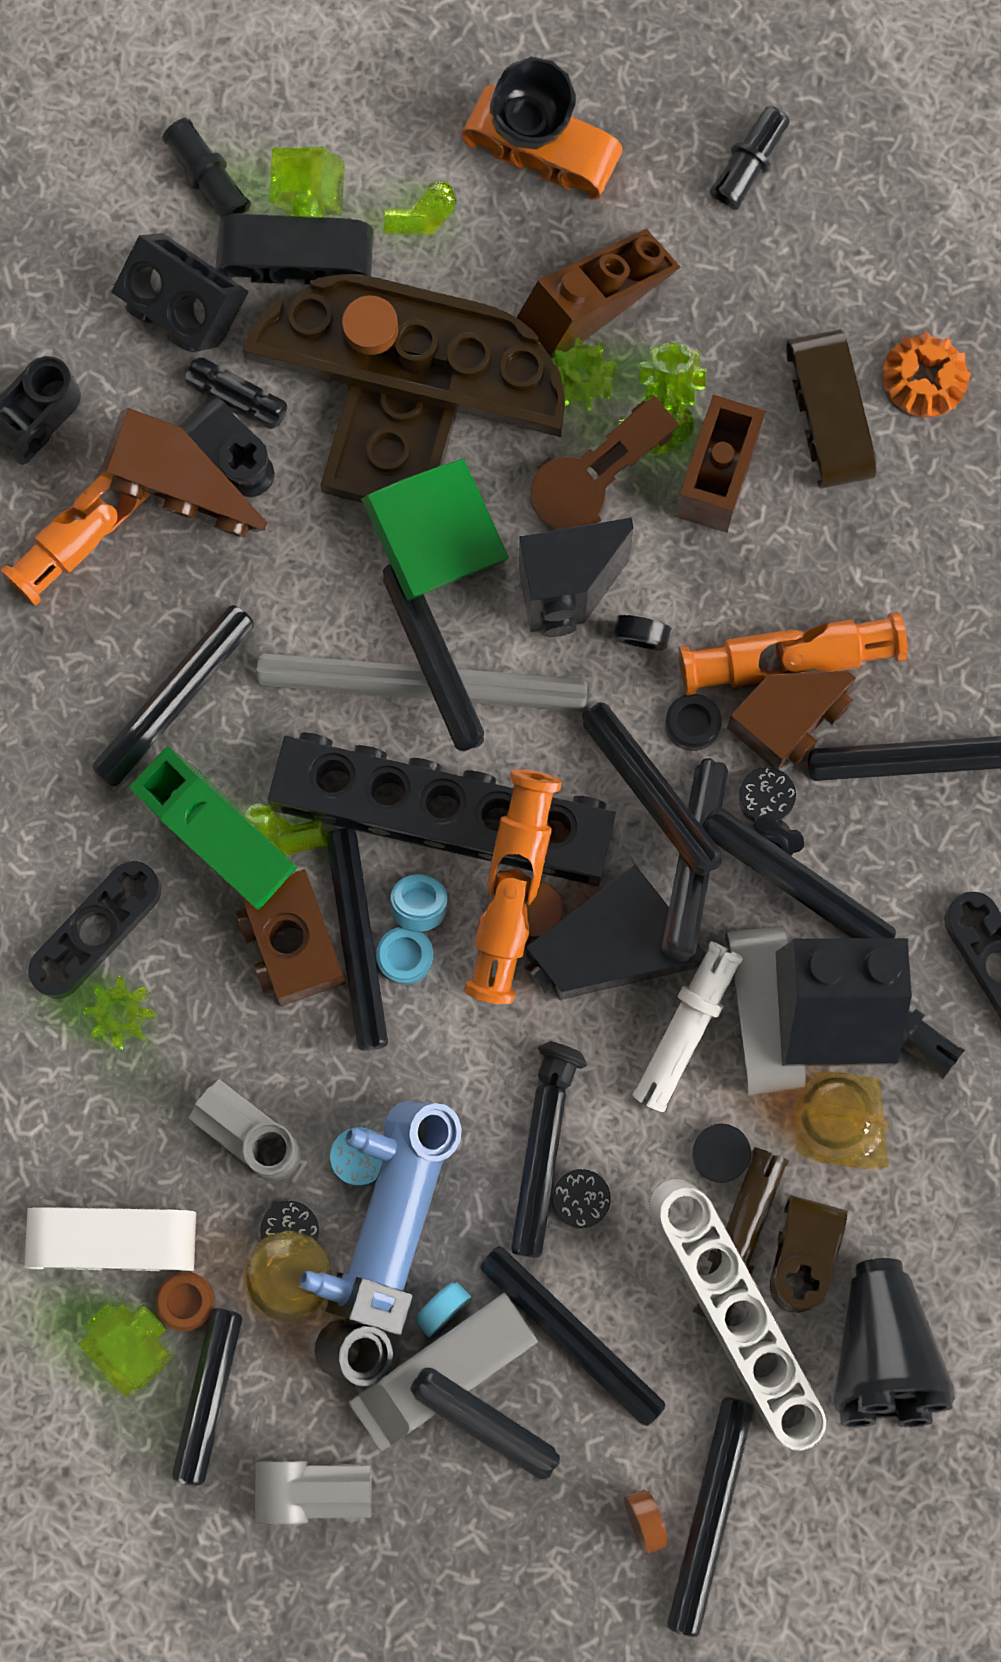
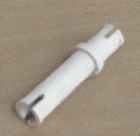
[632,942,744,1112]

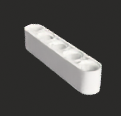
[650,1179,826,1450]

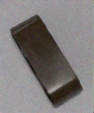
[786,329,876,489]

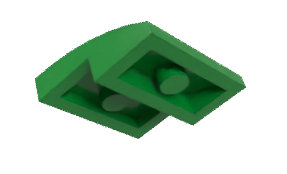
[361,458,509,601]

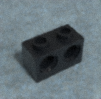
[111,233,249,353]

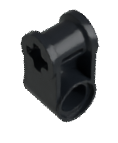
[0,356,81,465]
[178,394,275,497]

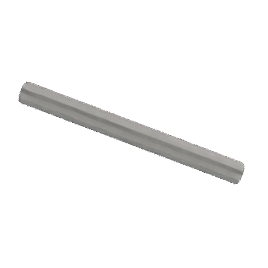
[256,653,588,712]

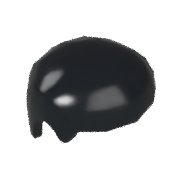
[489,56,576,149]

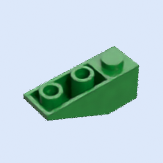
[129,746,298,910]

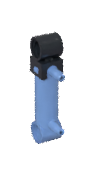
[300,1100,462,1386]

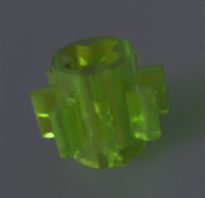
[554,338,617,411]
[638,341,707,411]
[83,976,158,1051]

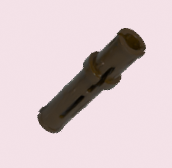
[693,1147,789,1326]

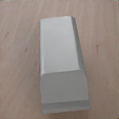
[349,1293,538,1452]

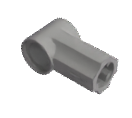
[188,1079,301,1181]
[254,1461,372,1524]

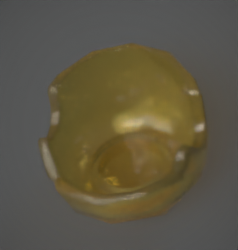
[242,1230,333,1322]

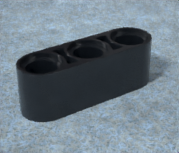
[215,214,374,285]

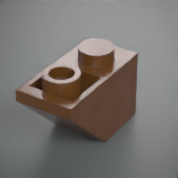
[727,671,856,769]

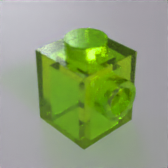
[269,147,345,217]
[78,1303,176,1398]

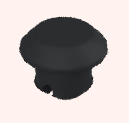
[537,1041,587,1090]

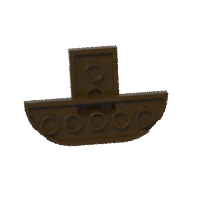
[242,274,565,503]

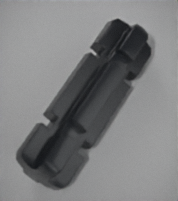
[185,357,288,429]

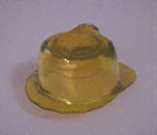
[793,1071,889,1169]

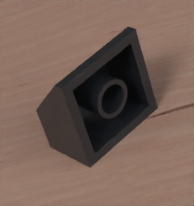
[519,517,634,637]
[775,938,912,1066]

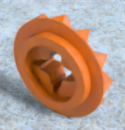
[882,331,971,418]

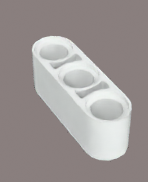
[24,1208,196,1272]

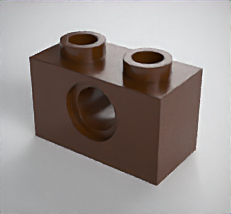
[675,394,766,533]
[235,869,346,1006]

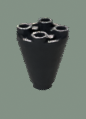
[834,1258,955,1428]

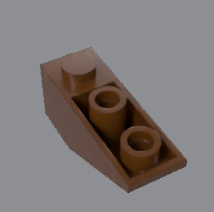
[516,228,680,359]
[99,408,267,538]

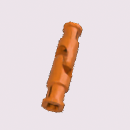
[0,475,151,606]
[678,612,908,696]
[464,769,562,1004]

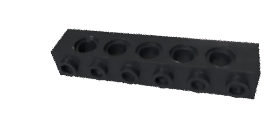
[267,732,616,887]

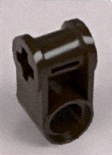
[769,1195,848,1313]

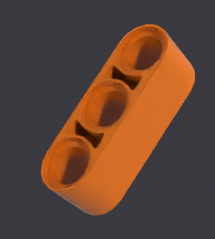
[461,85,623,200]

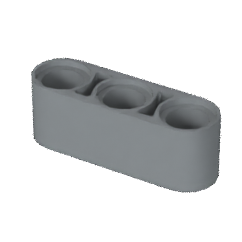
[725,926,806,1096]

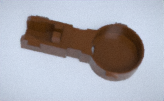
[531,395,680,530]

